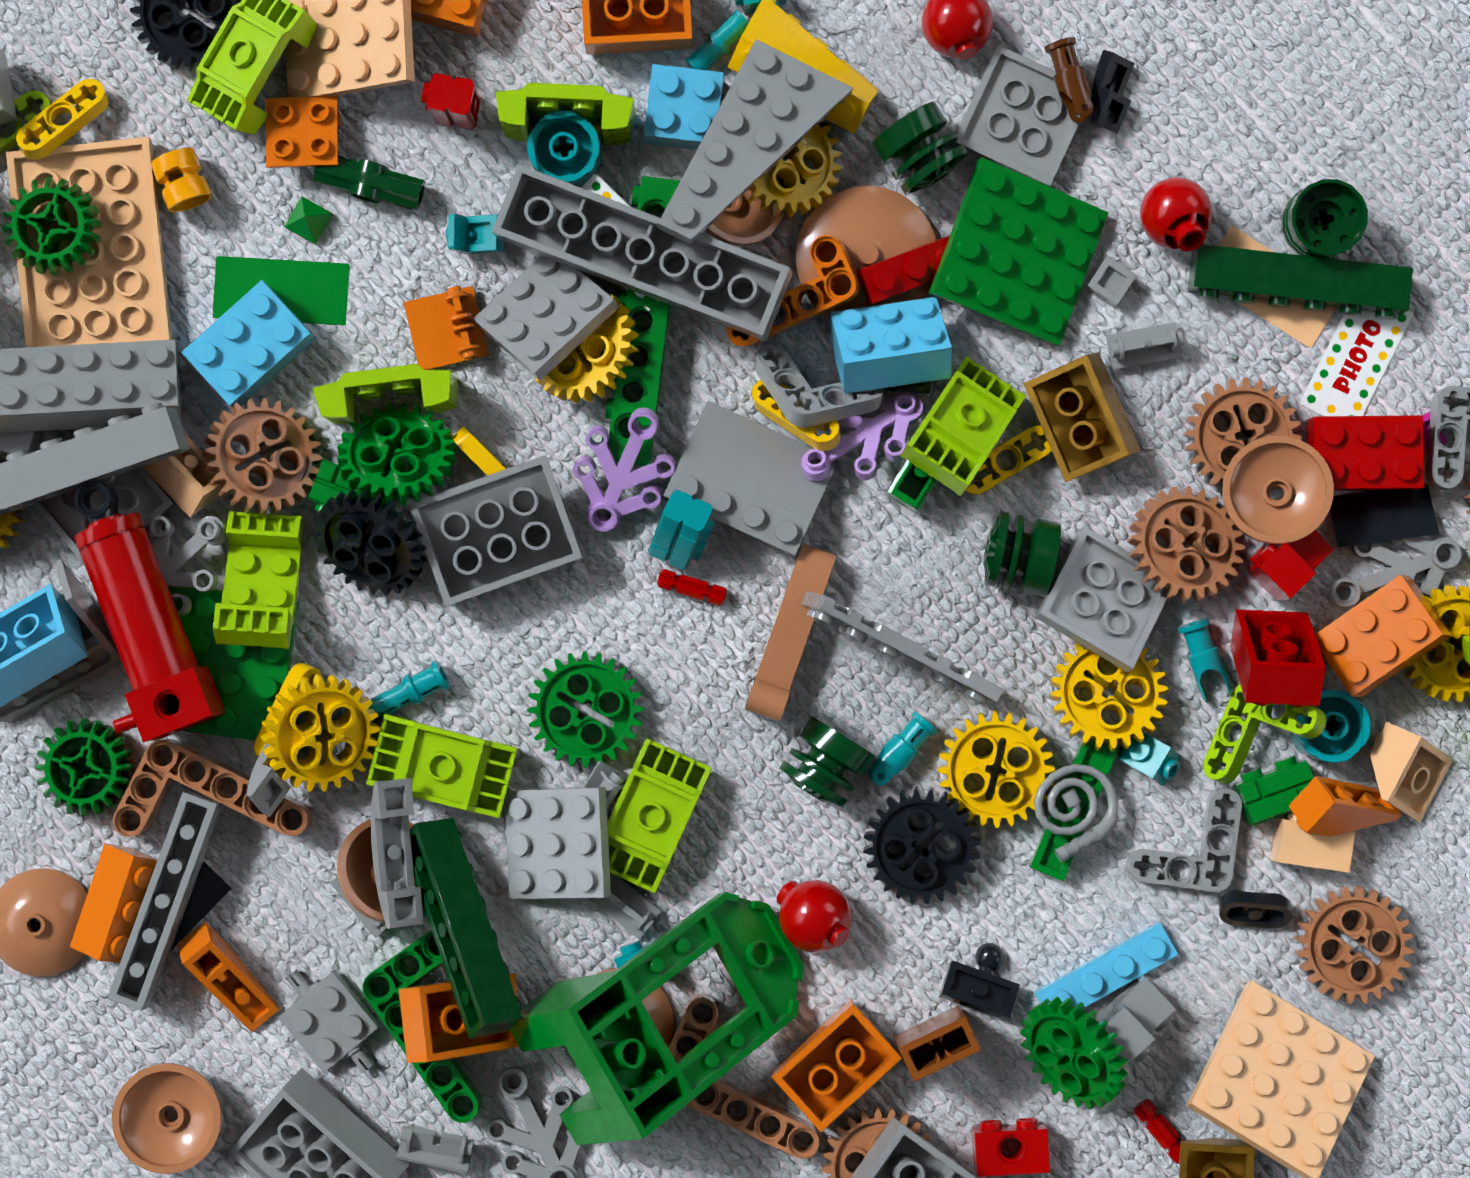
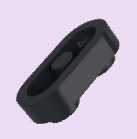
[1218,890,1292,928]

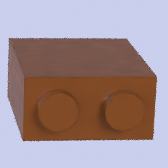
[893,1006,981,1082]

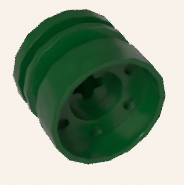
[872,101,968,196]
[1281,179,1368,258]
[983,511,1061,597]
[779,716,875,808]

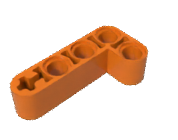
[726,235,861,347]

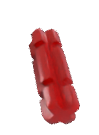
[657,569,727,606]
[1133,1099,1184,1164]

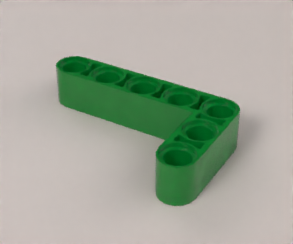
[362,929,482,1123]

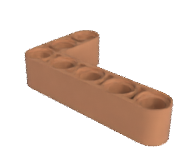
[745,543,837,722]
[113,739,313,837]
[668,993,819,1159]

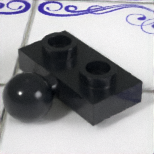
[939,943,1020,1021]

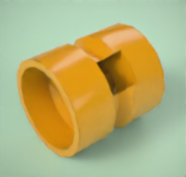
[151,147,213,213]

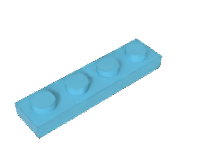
[1034,922,1178,1007]

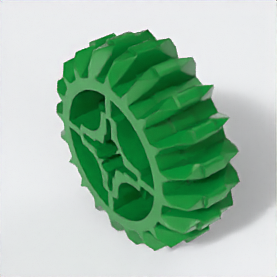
[2,177,102,276]
[35,719,135,816]

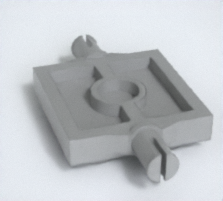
[278,969,381,1073]

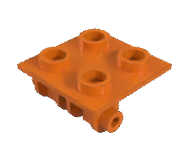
[266,96,341,168]
[403,286,489,370]

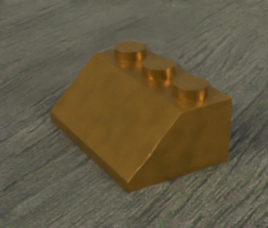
[1023,352,1141,483]
[1179,1138,1255,1178]

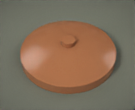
[795,186,936,320]

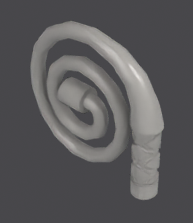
[1034,764,1118,863]

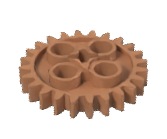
[1183,377,1302,487]
[203,398,322,515]
[1127,486,1245,603]
[1294,886,1414,1004]
[821,1106,930,1178]

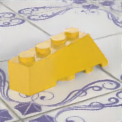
[728,0,879,134]

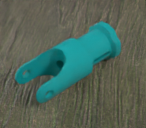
[1177,618,1232,703]
[868,711,939,786]

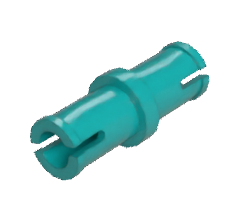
[685,10,749,70]

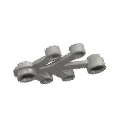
[149,516,227,616]
[1329,536,1463,607]
[486,1067,580,1178]

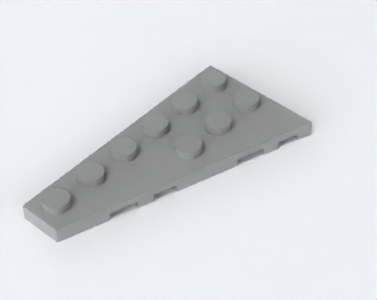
[657,39,853,244]
[800,591,1004,704]

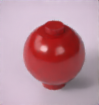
[921,0,993,60]
[1140,177,1213,252]
[777,880,852,953]

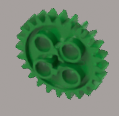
[337,404,456,506]
[527,651,644,768]
[1020,997,1128,1109]

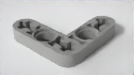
[755,345,884,427]
[1426,386,1470,491]
[1126,788,1242,892]

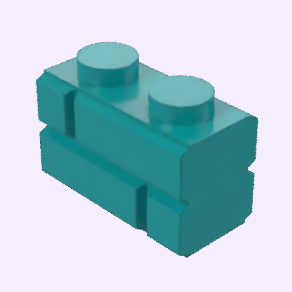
[648,489,715,570]

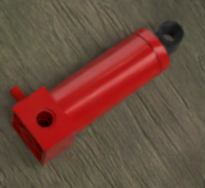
[74,481,226,742]

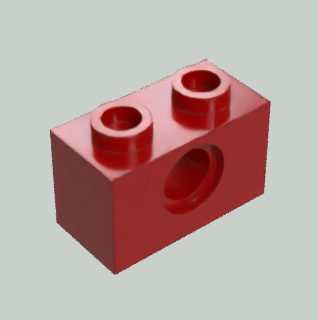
[971,1118,1050,1177]

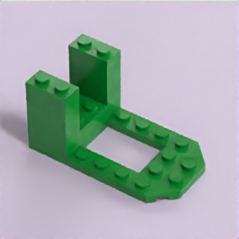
[510,892,804,1145]

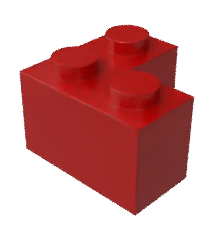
[1246,530,1334,601]

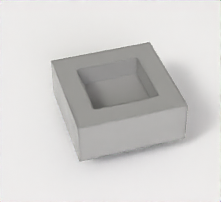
[1086,256,1137,307]

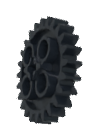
[130,0,241,71]
[313,489,427,596]
[863,786,981,904]

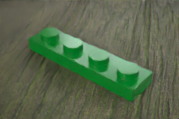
[1028,739,1119,881]

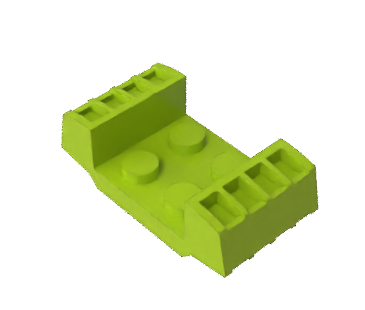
[187,0,317,135]
[495,82,636,145]
[900,356,1026,496]
[313,364,458,425]
[213,511,305,649]
[366,714,517,818]
[607,738,712,893]

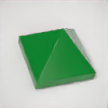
[284,196,333,245]

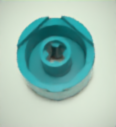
[527,110,602,187]
[1290,689,1370,762]

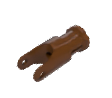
[1044,37,1093,123]

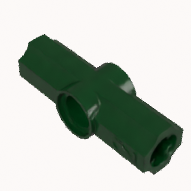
[313,155,426,211]

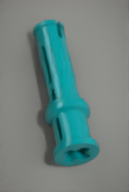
[342,660,451,722]

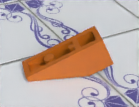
[1289,776,1402,837]
[177,921,280,1032]

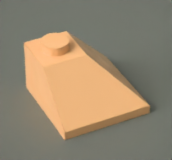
[1370,722,1453,823]

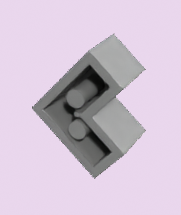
[1096,975,1176,1064]

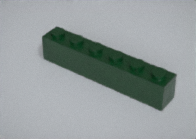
[1188,244,1413,320]
[410,818,523,1039]

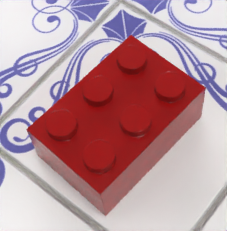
[1306,415,1424,491]
[1230,609,1326,708]

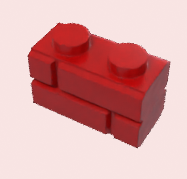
[421,73,481,130]

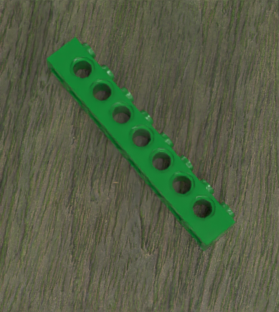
[601,176,680,468]

